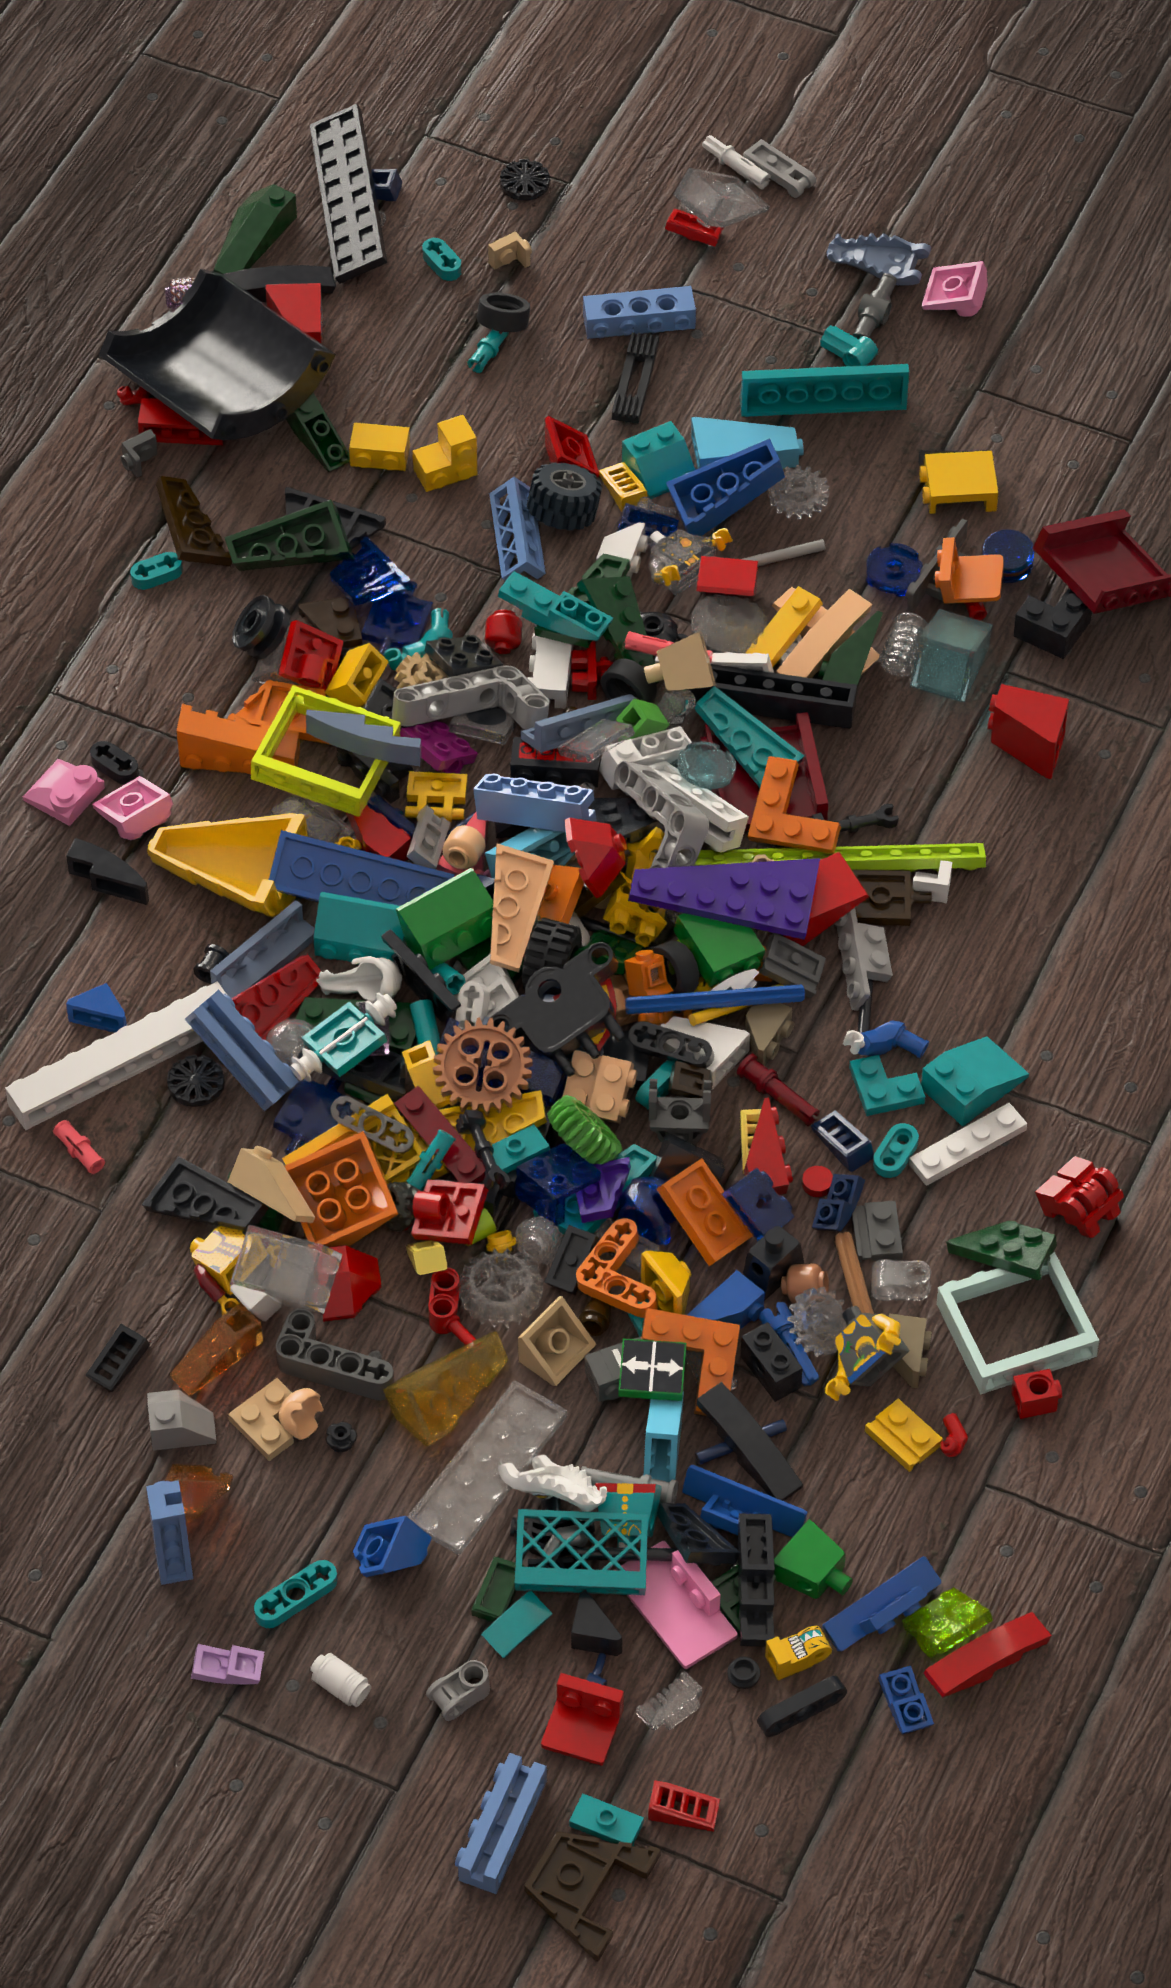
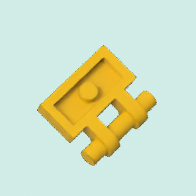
[405,771,468,822]

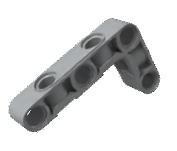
[392,665,550,730]
[614,761,709,868]

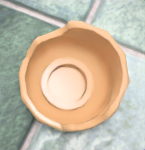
[279,1388,324,1440]

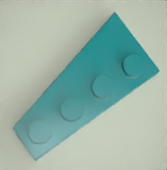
[695,686,804,788]
[533,1144,657,1235]

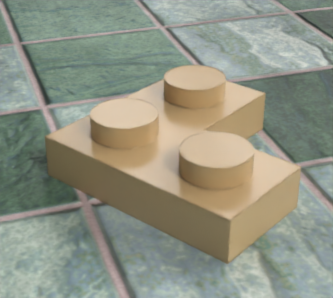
[228,1378,294,1461]

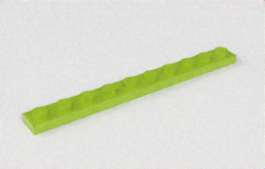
[694,843,986,872]

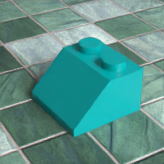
[622,421,696,500]

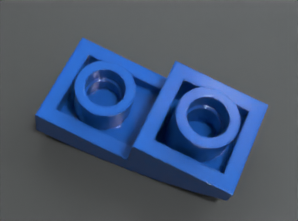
[878,1665,934,1735]

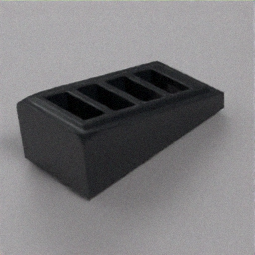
[86,1324,150,1392]

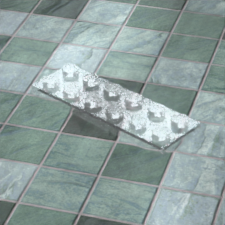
[407,1380,567,1556]

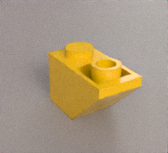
[402,1040,451,1109]

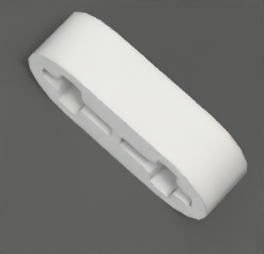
[455,981,490,1030]

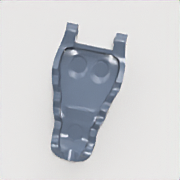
[827,233,931,285]

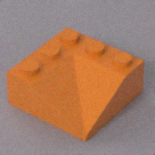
[284,1131,399,1254]

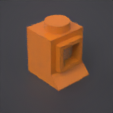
[624,950,674,997]

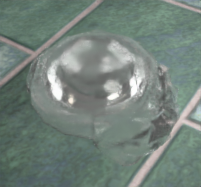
[515,1216,563,1265]

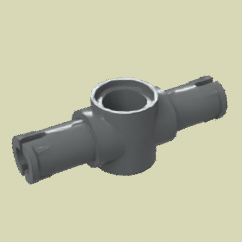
[853,273,897,339]

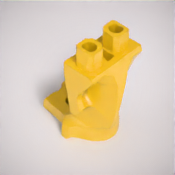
[603,827,667,947]

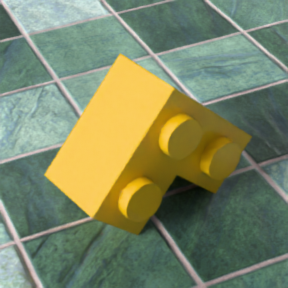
[412,415,478,492]

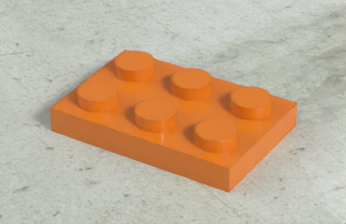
[657,1158,754,1266]

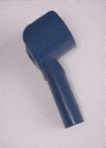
[586,1653,607,1686]

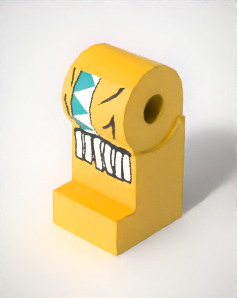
[765,1626,832,1680]

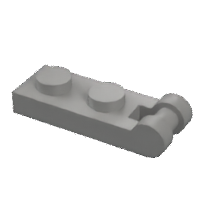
[743,139,816,198]
[407,805,450,869]

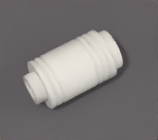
[310,1653,371,1707]

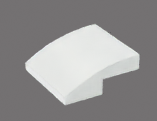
[454,954,519,1026]

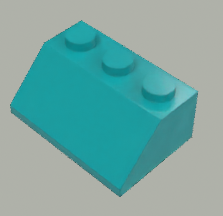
[313,892,407,965]

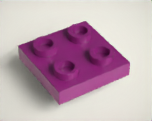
[400,721,478,774]

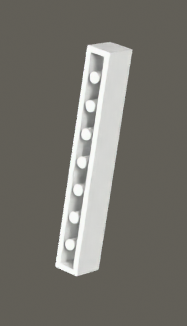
[5,981,227,1131]

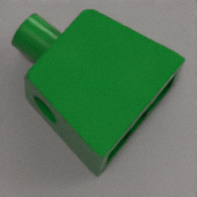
[774,1519,853,1599]

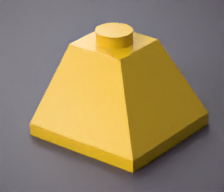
[641,1251,691,1315]

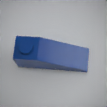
[687,1270,765,1329]

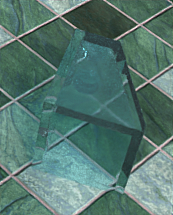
[910,609,993,702]

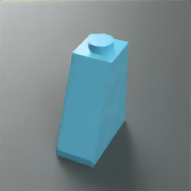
[643,1392,684,1482]

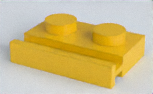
[865,1398,943,1472]

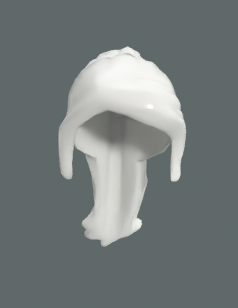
[316,956,402,1006]

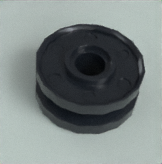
[232,595,290,660]

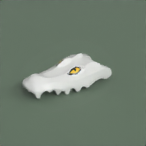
[498,1455,607,1512]

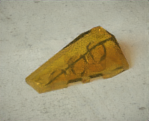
[383,1331,509,1446]

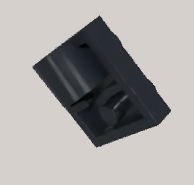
[425,635,503,677]

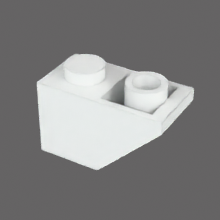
[596,522,649,579]

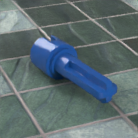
[759,1302,819,1386]

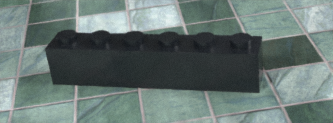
[680,664,857,729]

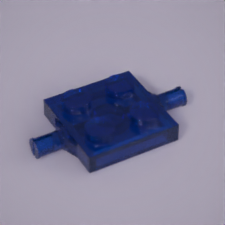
[361,580,433,657]
[273,1076,352,1155]

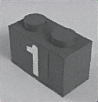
[585,1336,641,1402]

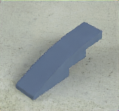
[306,710,421,766]

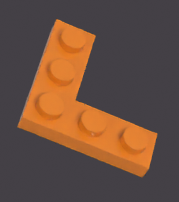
[748,756,841,854]
[641,1308,740,1416]

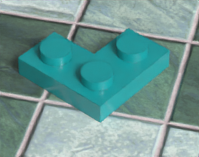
[849,1055,925,1116]

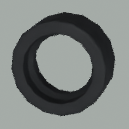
[477,293,530,333]
[600,659,658,703]
[651,941,699,994]

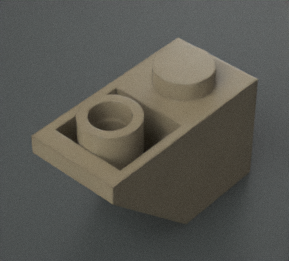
[745,1003,794,1066]
[889,1314,932,1388]

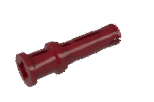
[736,1053,820,1126]

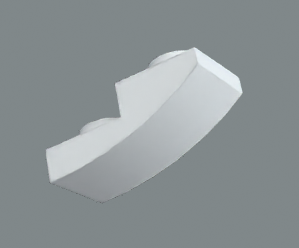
[711,969,759,991]

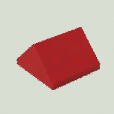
[545,416,600,478]
[696,556,758,596]

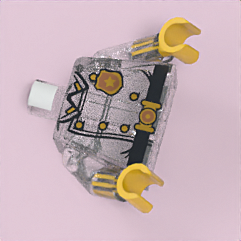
[647,528,733,596]

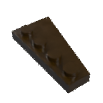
[156,476,232,567]

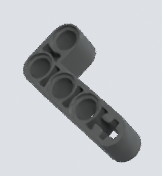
[276,1308,395,1400]

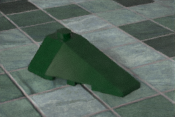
[214,184,297,274]

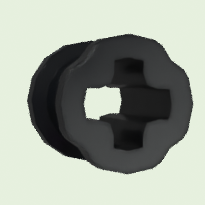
[193,944,229,984]

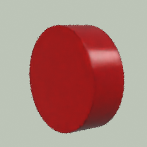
[802,1166,833,1197]

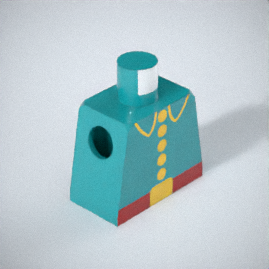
[595,1483,662,1548]

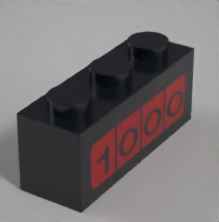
[510,737,601,788]

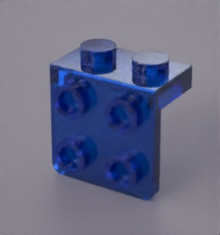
[515,1144,601,1227]

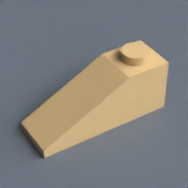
[228,1146,315,1223]

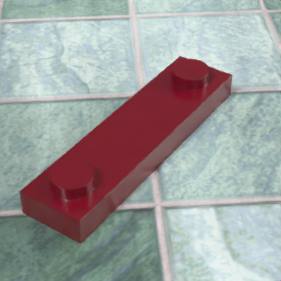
[394,1086,485,1184]

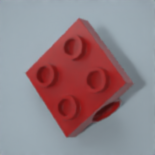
[278,620,344,695]
[411,1179,488,1245]

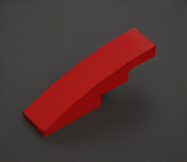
[923,1612,1052,1698]

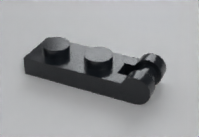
[336,747,400,804]

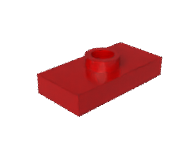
[665,209,724,247]

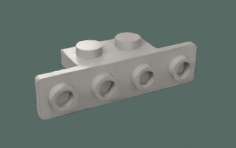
[834,908,893,1011]

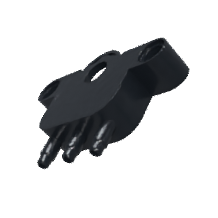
[486,942,625,1077]

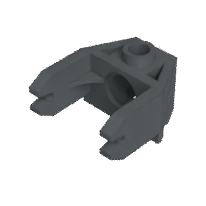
[649,1079,711,1145]

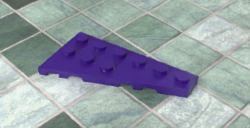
[628,858,820,939]

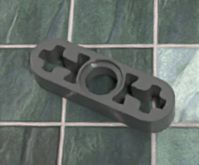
[331,1096,414,1153]

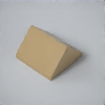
[518,1296,597,1386]

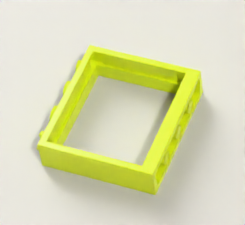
[251,685,401,817]

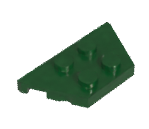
[946,1221,1057,1280]

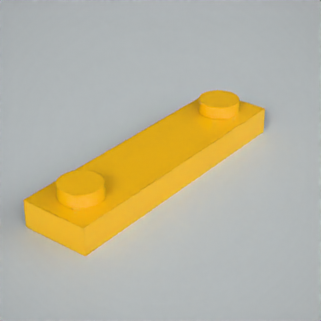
[745,586,823,667]

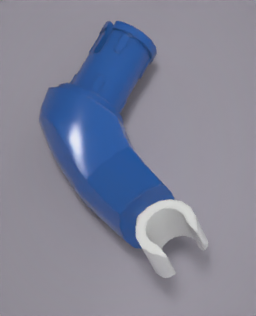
[843,1020,929,1058]

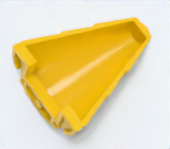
[147,813,308,917]

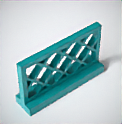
[515,1509,648,1596]

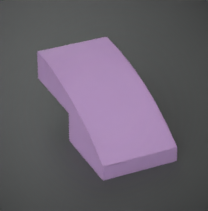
[191,1644,264,1684]

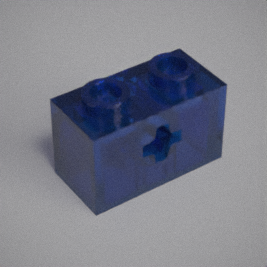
[721,1168,795,1241]

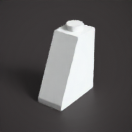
[655,1016,750,1090]

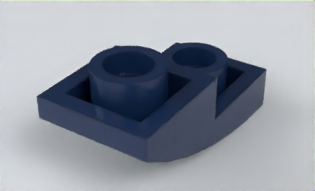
[812,1174,865,1232]

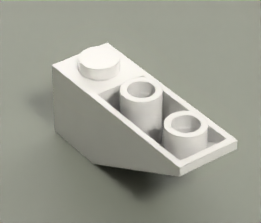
[599,726,694,790]

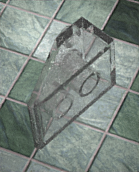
[673,168,770,228]

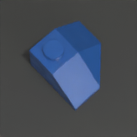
[353,1516,432,1577]

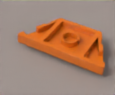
[228,680,331,745]

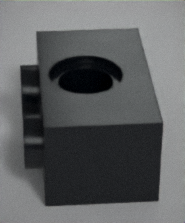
[741,1322,803,1402]

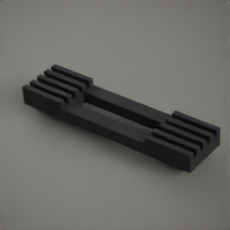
[612,332,659,424]

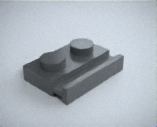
[759,933,826,998]
[851,1201,903,1262]

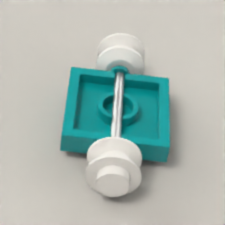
[290,993,397,1082]

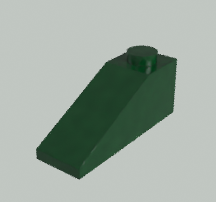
[818,611,883,685]

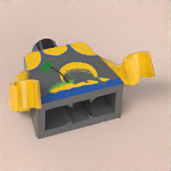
[825,1306,909,1401]

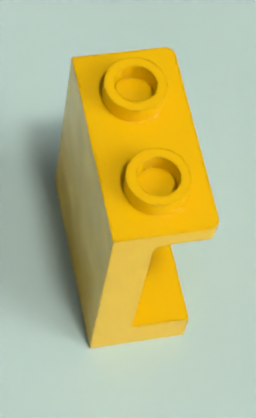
[919,451,998,514]

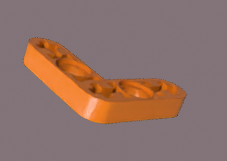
[576,1218,658,1318]

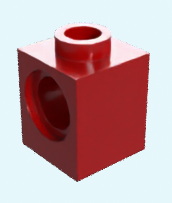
[1011,1369,1062,1419]

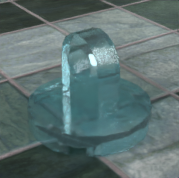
[677,741,736,791]

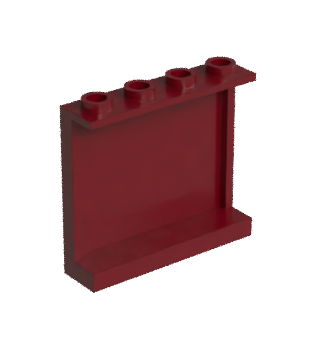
[1033,509,1171,614]
[700,712,828,831]

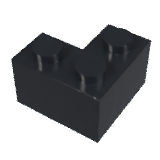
[1013,588,1092,659]

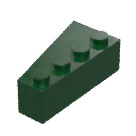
[224,499,354,571]

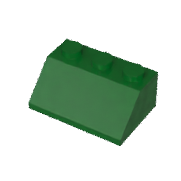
[396,868,493,970]

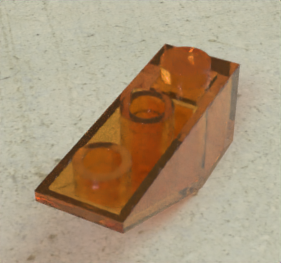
[169,1302,263,1396]

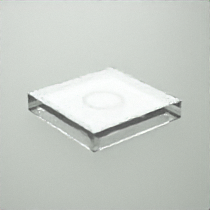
[557,719,635,762]

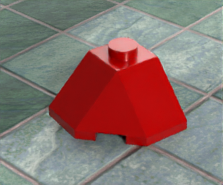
[565,818,627,898]
[314,1245,382,1322]

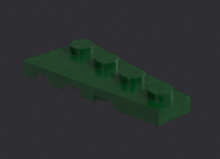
[534,553,630,648]
[577,576,660,688]
[295,997,417,1055]

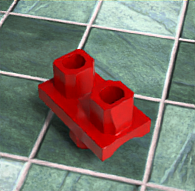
[571,641,613,700]

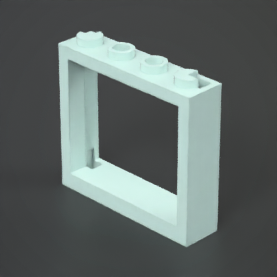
[937,1252,1099,1395]

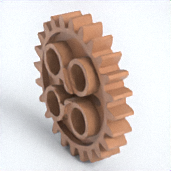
[433,1017,533,1116]

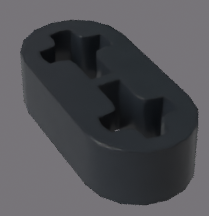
[90,741,139,784]

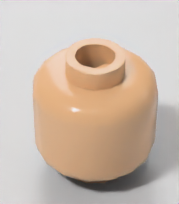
[442,825,486,870]

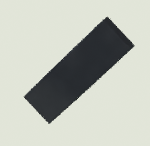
[66,838,149,905]

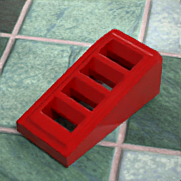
[648,1780,720,1832]

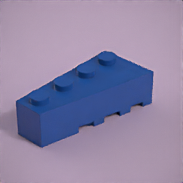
[666,438,785,542]

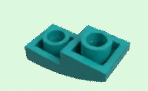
[481,1590,553,1659]

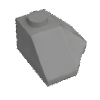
[147,1390,216,1451]

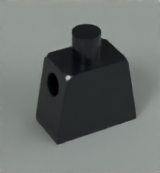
[743,1226,804,1301]

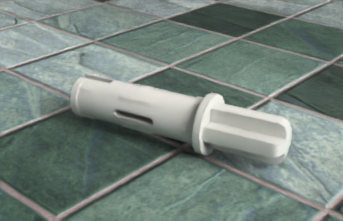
[702,135,771,189]

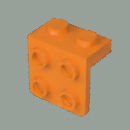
[935,537,1004,604]

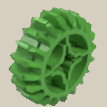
[547,1095,622,1165]

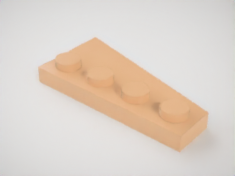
[490,843,554,973]

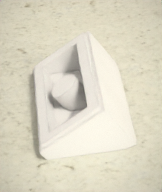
[230,1284,281,1322]

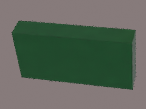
[471,1556,525,1622]

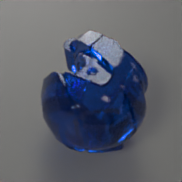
[618,1176,677,1248]

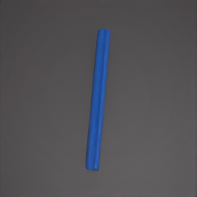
[625,984,805,1014]

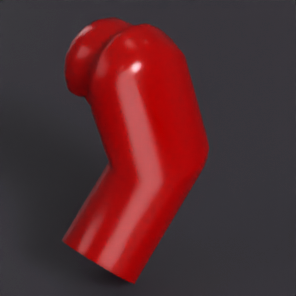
[117,386,151,405]
[940,1413,968,1457]

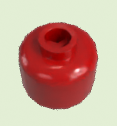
[484,609,523,654]

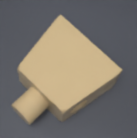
[644,632,716,691]

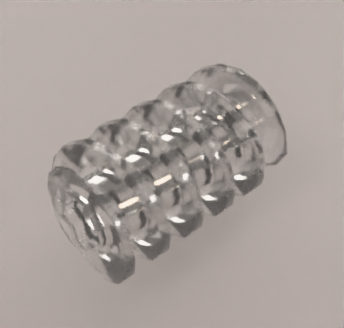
[879,612,929,677]

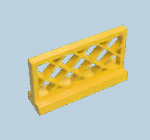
[282,1094,423,1183]

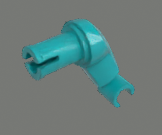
[384,608,453,671]

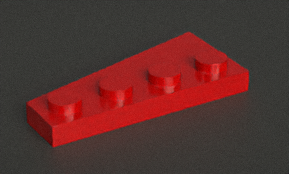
[232,954,321,1041]

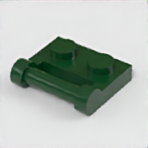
[574,930,644,975]

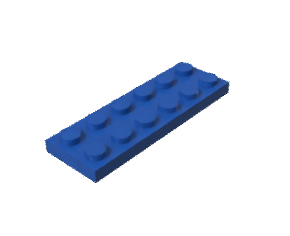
[269,830,455,906]

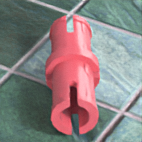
[53,1120,105,1174]

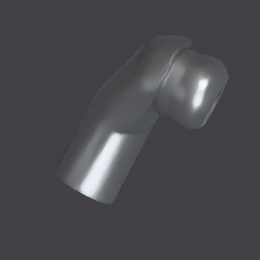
[543,1525,588,1562]

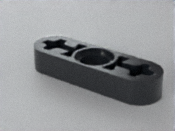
[629,1021,714,1069]
[757,1676,847,1737]

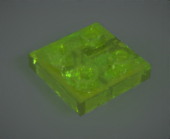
[902,1587,993,1658]

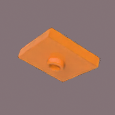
[535,865,584,924]

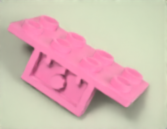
[614,1541,737,1669]

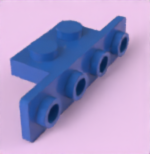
[682,1465,808,1538]
[822,1556,941,1652]

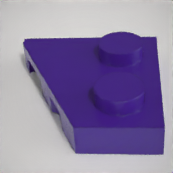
[571,1157,631,1223]

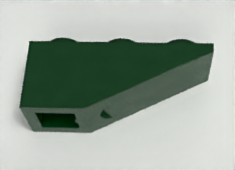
[286,392,350,472]

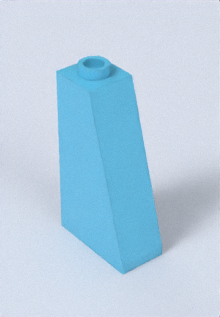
[691,417,804,469]

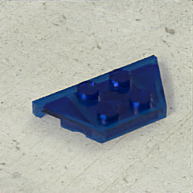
[329,536,414,606]

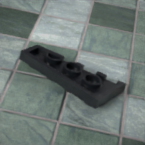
[142,1156,269,1232]

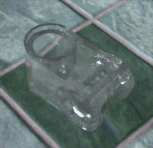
[871,1259,931,1301]

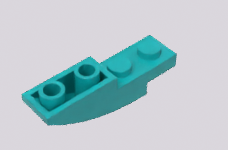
[498,571,613,640]

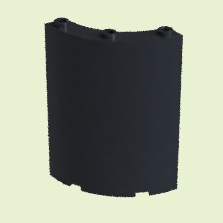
[99,269,336,440]

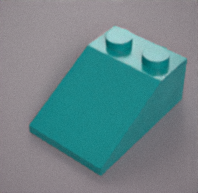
[921,1036,1029,1126]

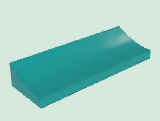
[739,364,909,417]

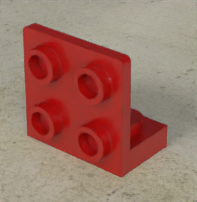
[541,1673,624,1766]

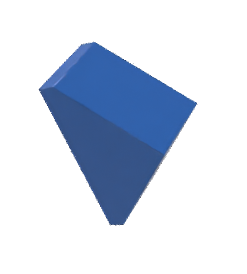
[66,983,127,1033]

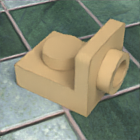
[488,231,532,270]

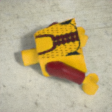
[190,1226,289,1322]

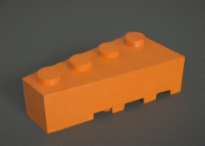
[177,704,300,774]

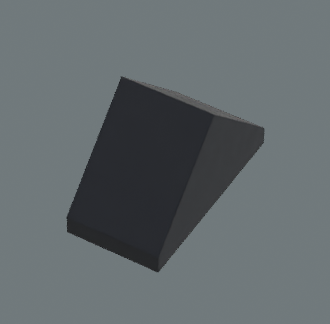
[571,1589,622,1656]

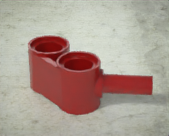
[428,1267,478,1349]

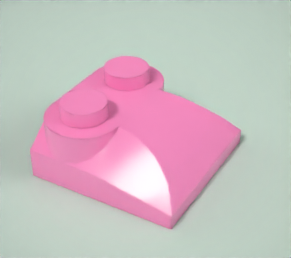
[922,261,988,317]
[23,759,105,826]
[92,776,173,840]

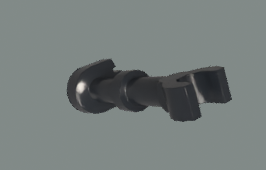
[811,804,899,833]
[455,1109,510,1190]

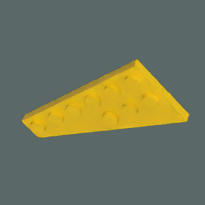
[369,1090,547,1184]

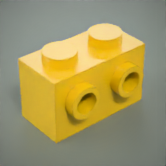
[349,423,410,471]
[325,643,389,707]

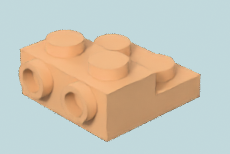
[563,1050,637,1124]

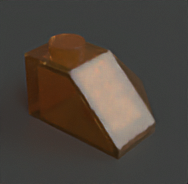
[165,1464,233,1523]

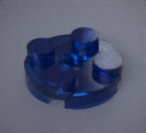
[866,543,923,597]

